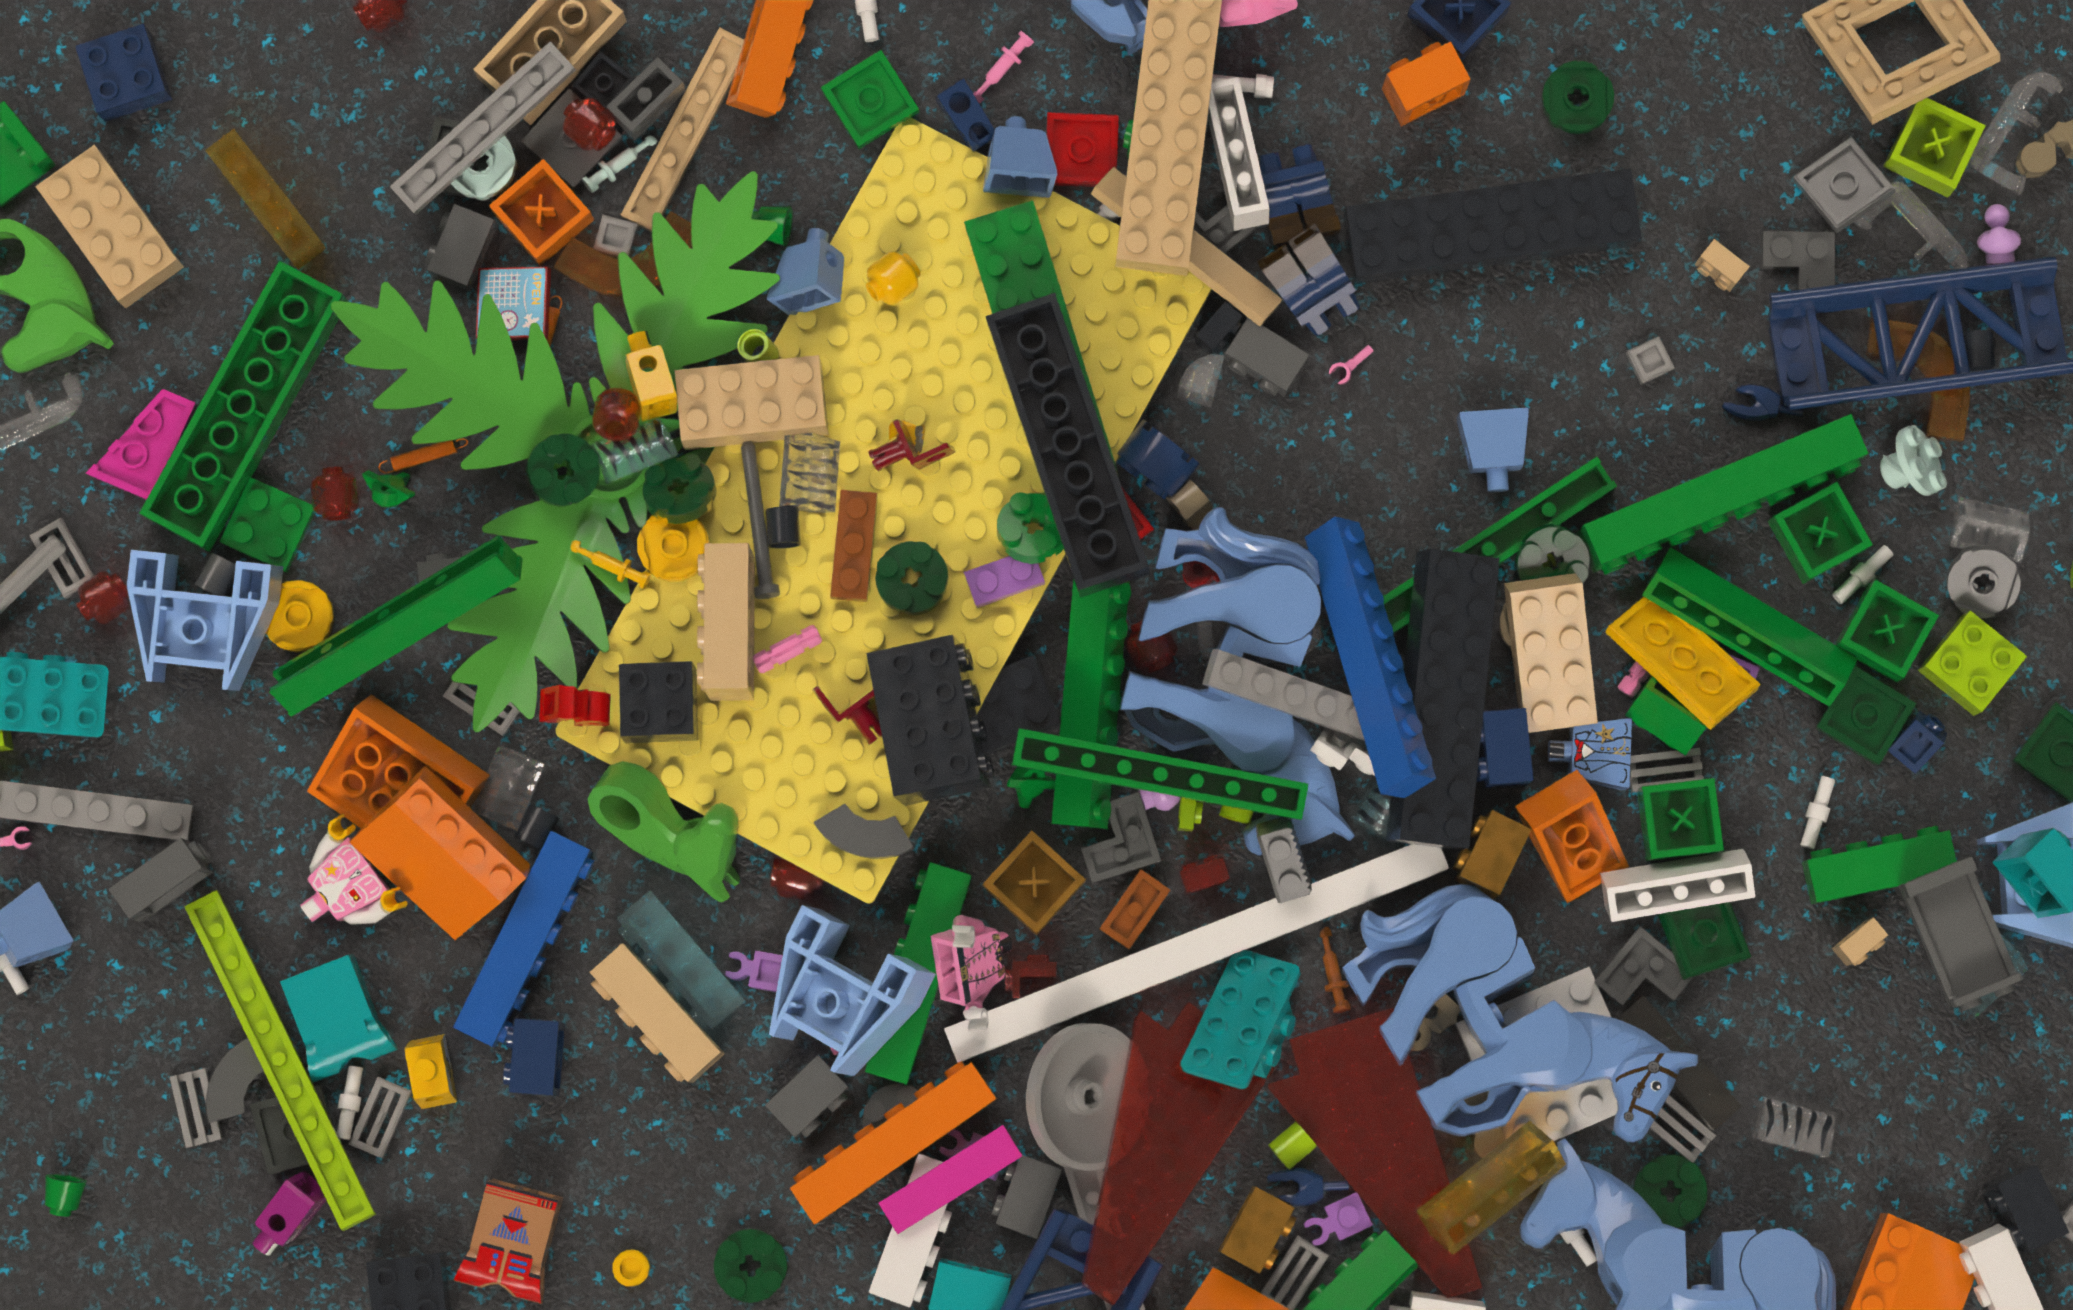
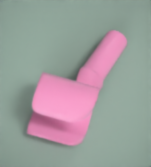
[1329,345,1374,385]
[0,827,32,850]

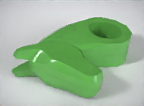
[0,219,114,373]
[588,761,740,902]

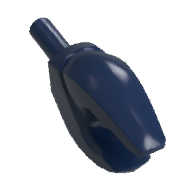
[1722,384,1804,421]
[1267,1168,1349,1206]

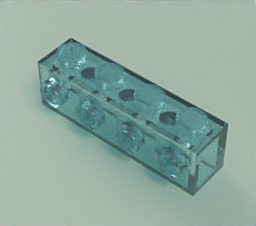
[617,890,747,1030]

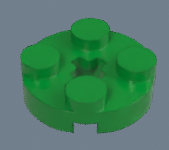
[997,492,1064,564]

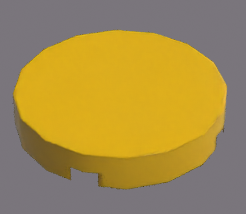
[637,515,710,582]
[266,580,334,653]

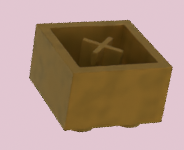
[1452,810,1532,899]
[983,831,1086,936]
[1218,1186,1297,1273]

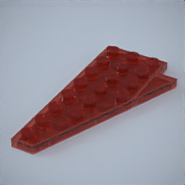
[1082,1002,1276,1305]
[1268,1006,1483,1298]

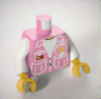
[300,814,408,925]

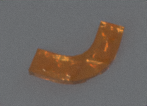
[554,211,692,297]
[1866,318,1970,442]

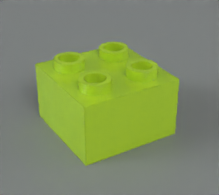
[1883,98,1986,198]
[1918,610,2027,716]

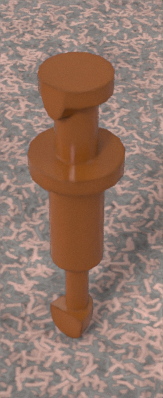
[1320,927,1351,1013]

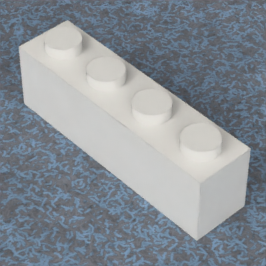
[1207,77,1269,231]
[1600,849,1755,922]
[869,1154,958,1307]
[1959,1224,2044,1310]

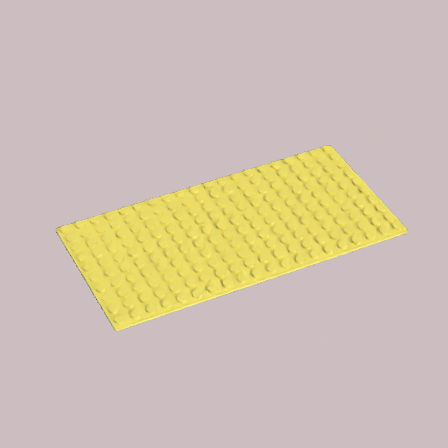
[556,118,1212,904]

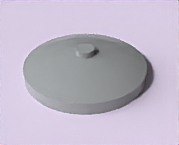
[1026,1023,1150,1171]

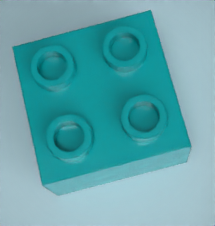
[1992,828,2073,918]

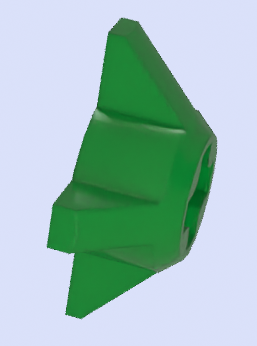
[362,470,415,508]
[1007,767,1055,808]

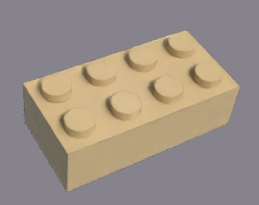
[473,0,626,125]
[35,145,184,308]
[674,355,829,450]
[697,543,755,701]
[1504,573,1598,733]
[590,943,725,1083]

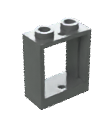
[109,838,213,922]

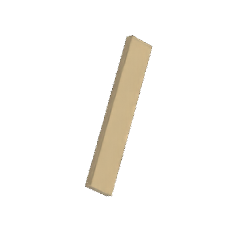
[621,27,744,232]
[1091,167,1283,326]

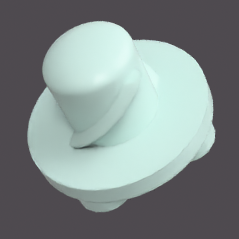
[1880,425,1947,496]

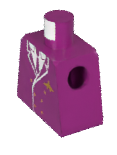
[252,1170,327,1256]

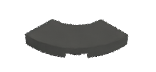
[813,804,914,859]
[205,1038,264,1124]

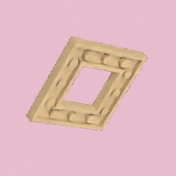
[1802,0,2000,125]

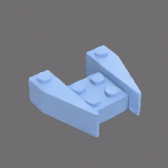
[127,550,283,691]
[1977,803,2073,948]
[769,905,936,1076]

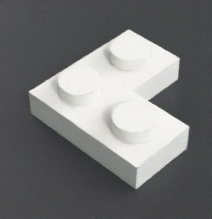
[1310,727,1375,776]

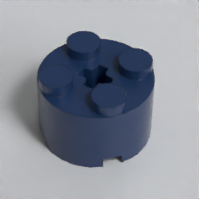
[1116,419,1200,500]

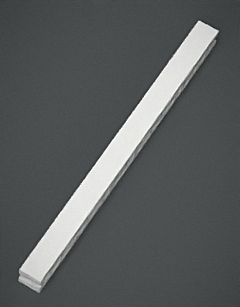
[944,844,1449,1063]

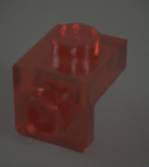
[1005,955,1057,999]

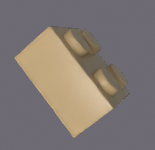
[1695,239,1750,292]
[1832,917,1888,966]

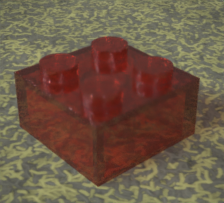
[1178,855,1230,895]

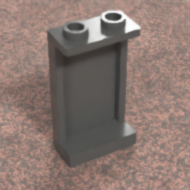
[1898,856,2023,1011]

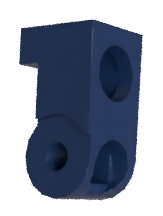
[935,78,994,152]

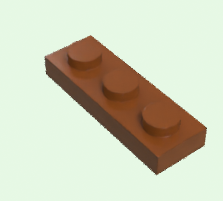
[830,490,878,602]

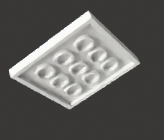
[1455,967,1618,1158]

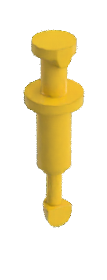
[570,540,651,589]

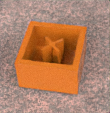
[1382,41,1471,127]
[489,159,594,266]

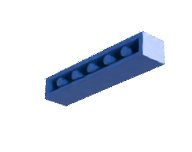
[453,831,595,1048]

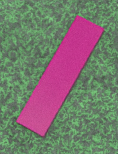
[878,1125,1022,1234]

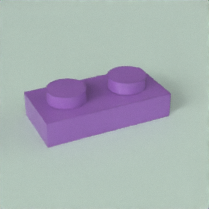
[964,556,1045,608]

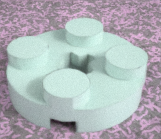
[451,136,517,200]

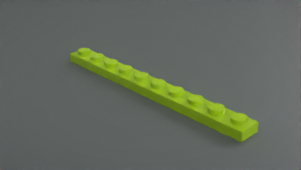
[184,890,376,1231]

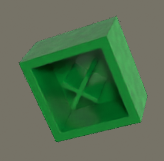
[1768,482,1873,584]
[1835,580,1939,682]
[1637,778,1724,862]

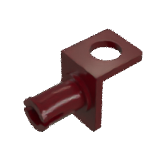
[868,419,956,472]
[812,686,882,745]

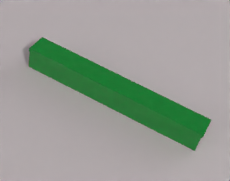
[1383,456,1617,635]
[269,535,523,717]

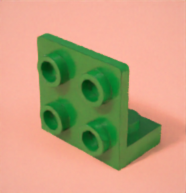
[0,101,56,207]

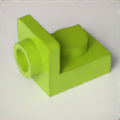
[1177,798,1203,832]

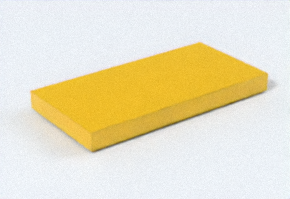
[1605,597,1760,730]

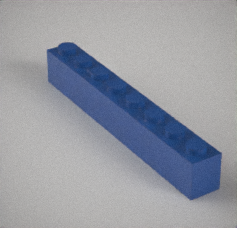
[1305,516,1436,798]

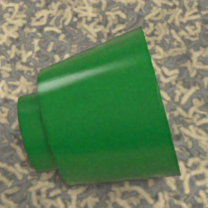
[751,206,793,246]
[45,1174,87,1217]

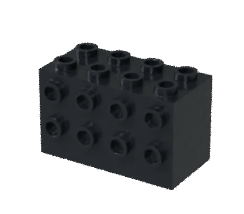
[866,635,994,806]

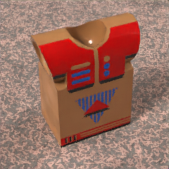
[454,1179,564,1304]

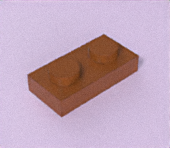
[1099,870,1170,950]

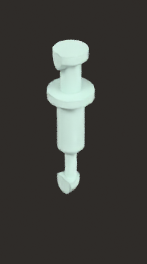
[582,135,658,193]

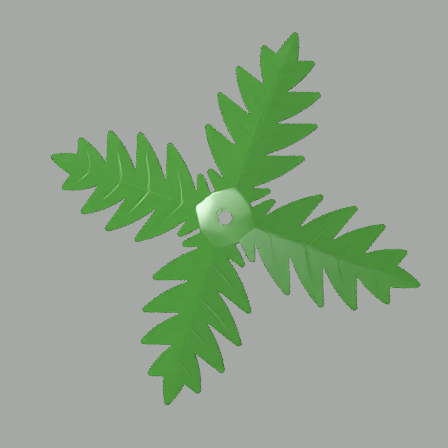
[331,171,780,732]

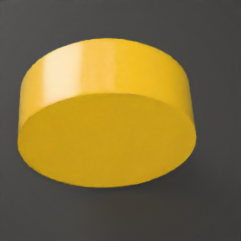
[612,1249,650,1286]

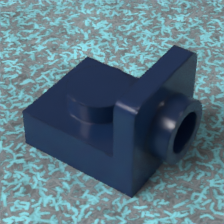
[1888,711,1947,774]

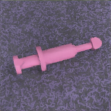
[973,31,1034,103]

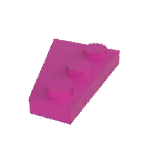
[86,389,198,500]

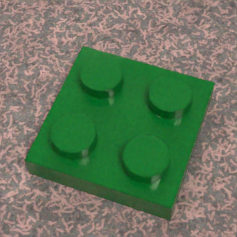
[821,50,919,149]
[220,477,317,573]

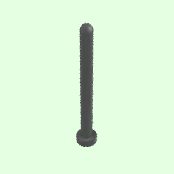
[741,441,780,599]

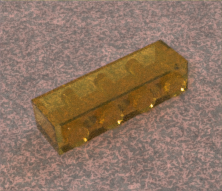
[205,129,327,270]
[1416,1121,1567,1255]

